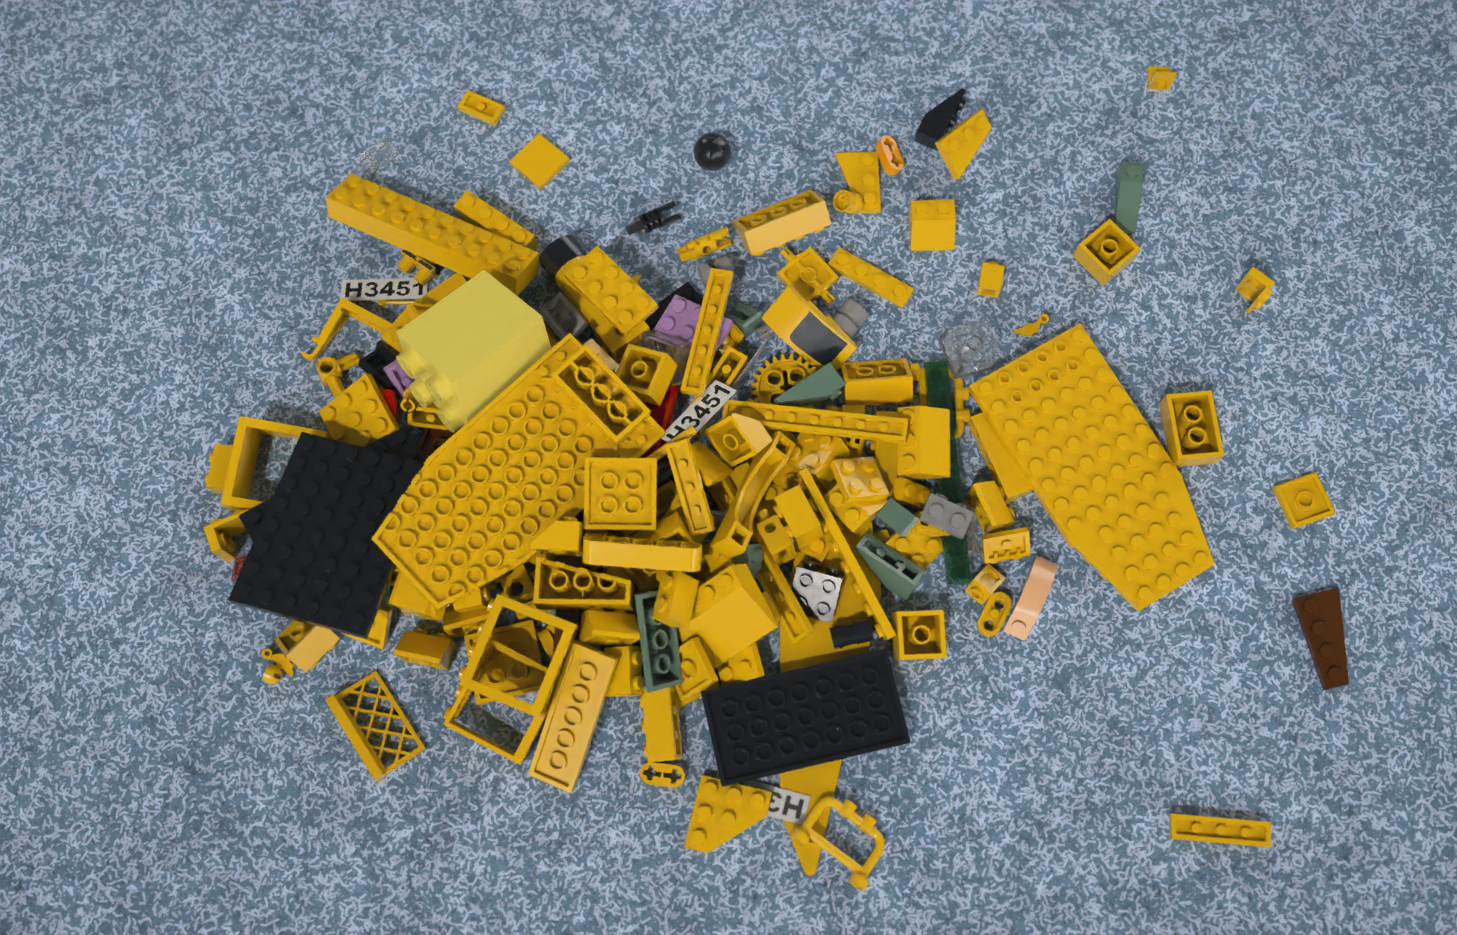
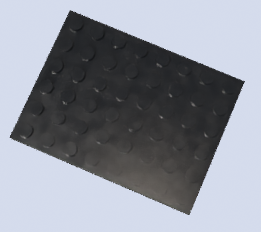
[228,432,424,639]

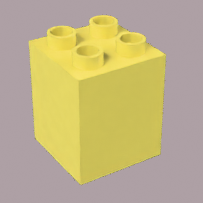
[396,270,552,433]

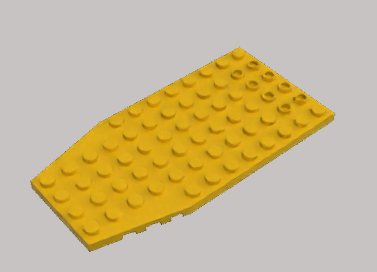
[967,323,1215,612]
[372,333,666,610]

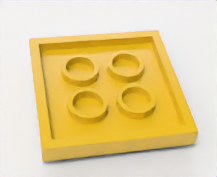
[318,373,400,447]
[584,457,657,531]
[464,620,545,706]

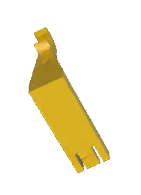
[301,297,392,361]

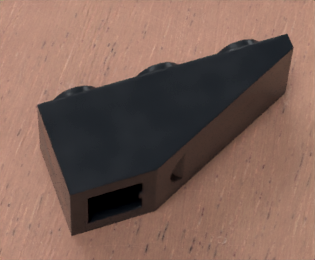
[914,88,967,151]

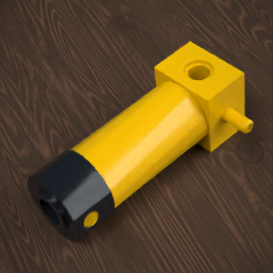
[539,235,652,364]

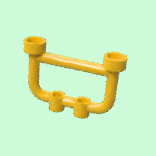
[909,363,970,441]
[788,797,885,892]

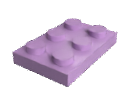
[653,294,734,358]

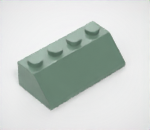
[634,589,683,693]

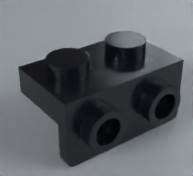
[358,340,398,391]

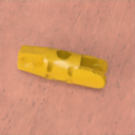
[676,227,732,262]

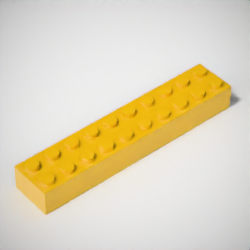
[326,173,539,296]

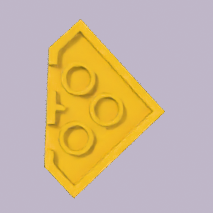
[684,775,772,853]

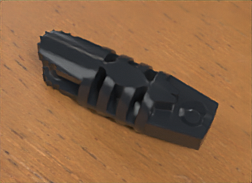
[625,201,682,236]

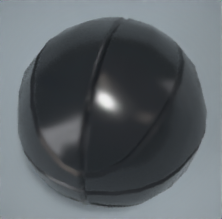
[693,132,731,171]

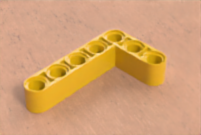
[582,530,702,572]

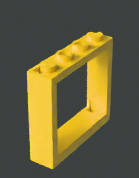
[443,638,561,765]

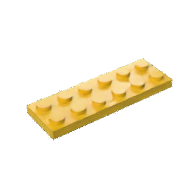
[691,542,765,686]
[528,640,619,793]

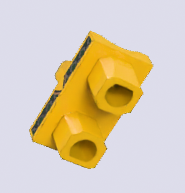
[397,249,440,286]

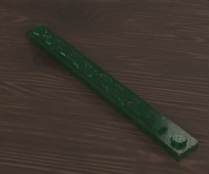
[923,361,971,586]

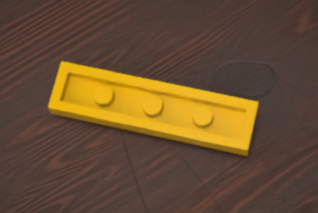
[828,247,914,309]
[665,438,716,537]
[1169,814,1271,848]

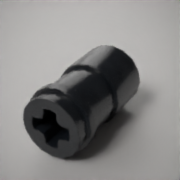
[829,617,876,649]

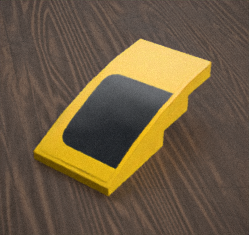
[762,285,859,371]

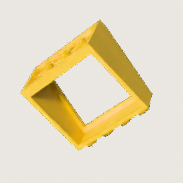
[220,416,332,513]
[458,594,580,718]

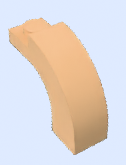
[1003,555,1058,641]

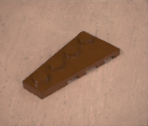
[1292,588,1349,691]

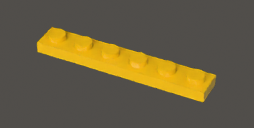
[680,268,734,397]

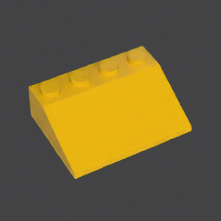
[677,563,779,669]

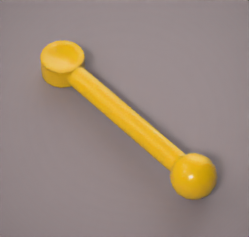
[377,298,420,307]

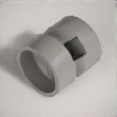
[697,256,736,290]
[832,299,869,339]

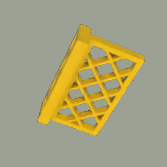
[325,671,426,783]

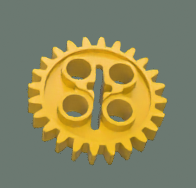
[751,354,821,409]

